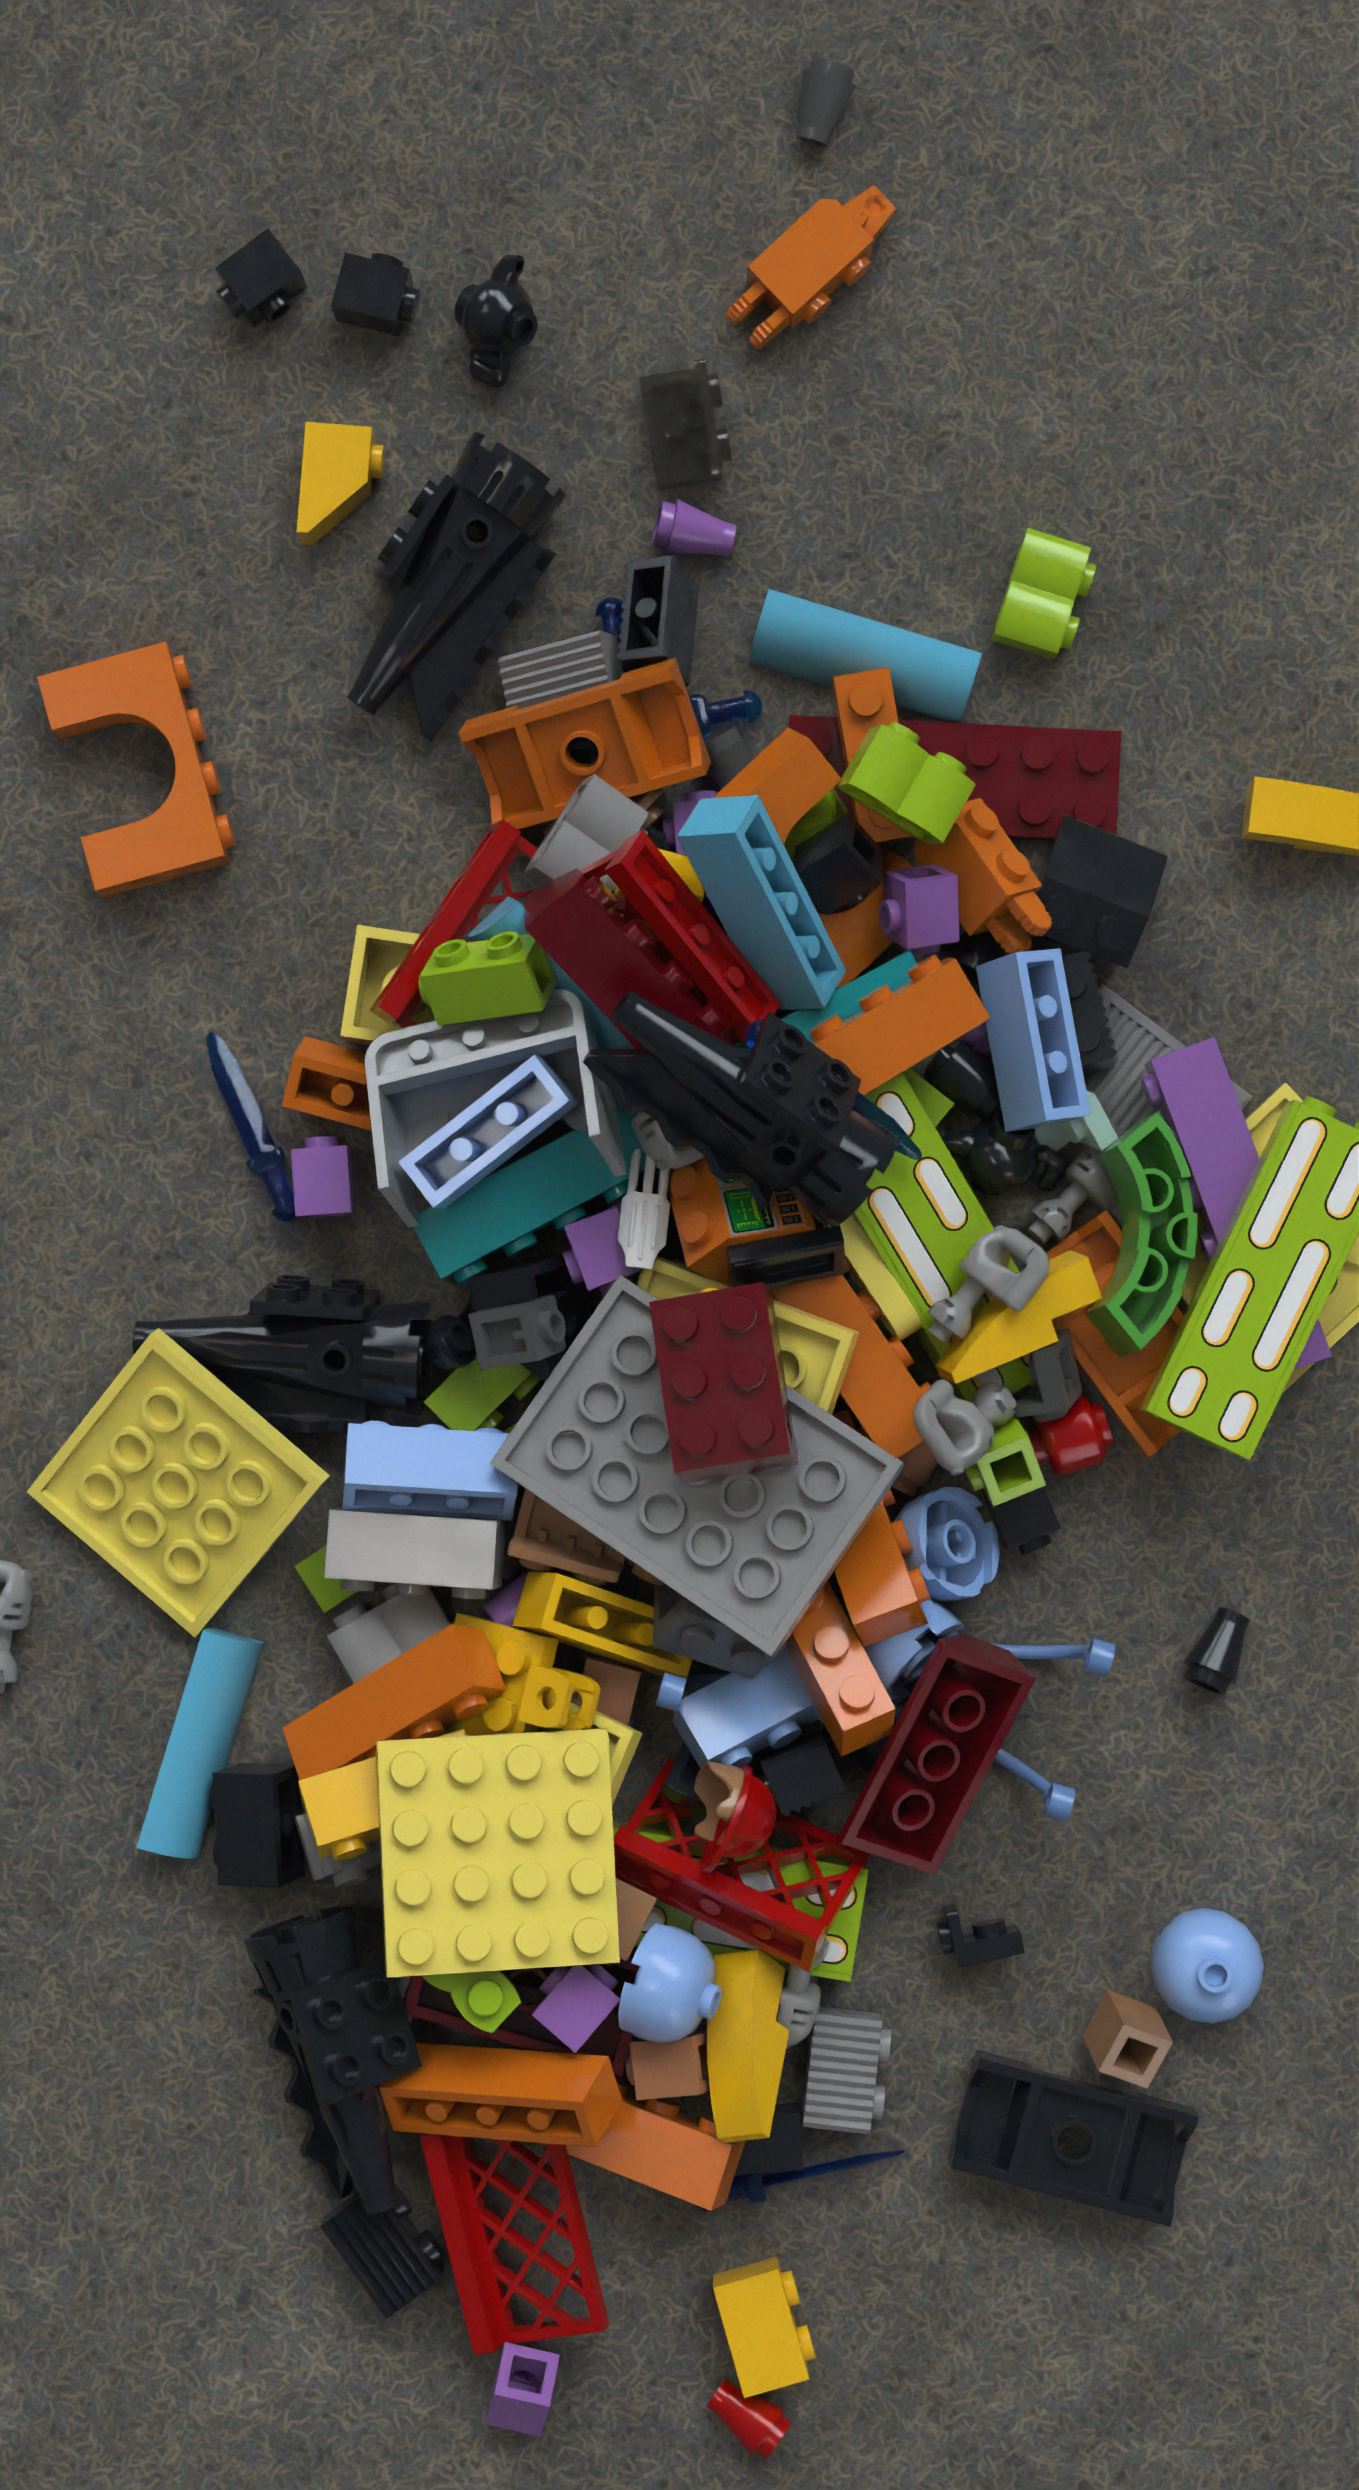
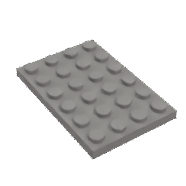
[490,1275,905,1658]

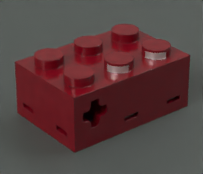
[649,1282,798,1484]

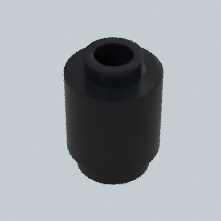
[925,1041,1000,1121]

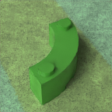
[1085,1112,1198,1357]

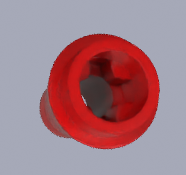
[706,2378,793,2460]

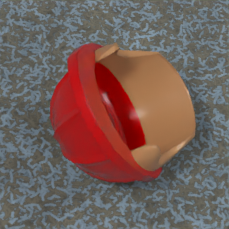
[694,1761,777,1874]

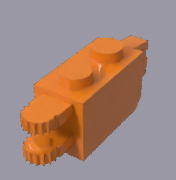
[725,185,896,350]
[914,798,1053,954]

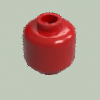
[1026,1395,1114,1476]

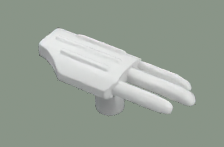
[617,1148,670,1270]

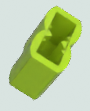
[991,528,1097,660]
[837,722,976,846]
[421,1970,521,2033]

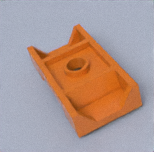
[458,658,711,830]
[1020,1210,1184,1458]

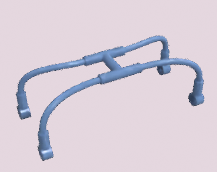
[655,1604,1116,1822]

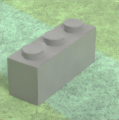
[324,1508,506,1599]

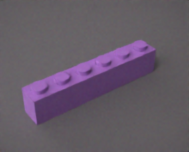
[1140,1037,1332,1370]

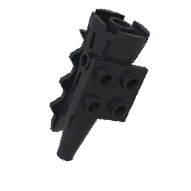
[346,432,566,741]
[583,989,898,1227]
[132,1275,432,1434]
[244,1904,422,2215]

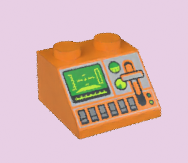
[668,1158,816,1284]

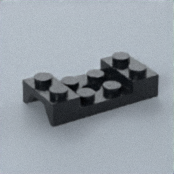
[948,2049,1199,2227]

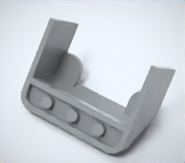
[365,989,626,1228]

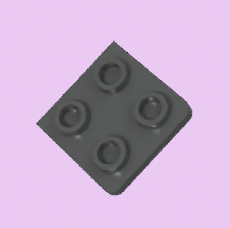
[653,1584,787,1679]

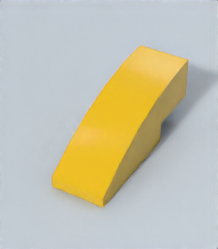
[1241,777,1359,856]
[935,1250,1102,1384]
[707,1949,790,2143]

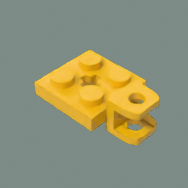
[445,1613,601,1736]

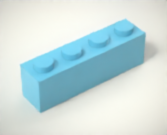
[677,795,846,1010]

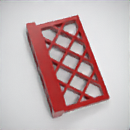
[369,819,543,1029]
[580,830,781,1044]
[614,1757,870,1972]
[419,2133,610,2355]

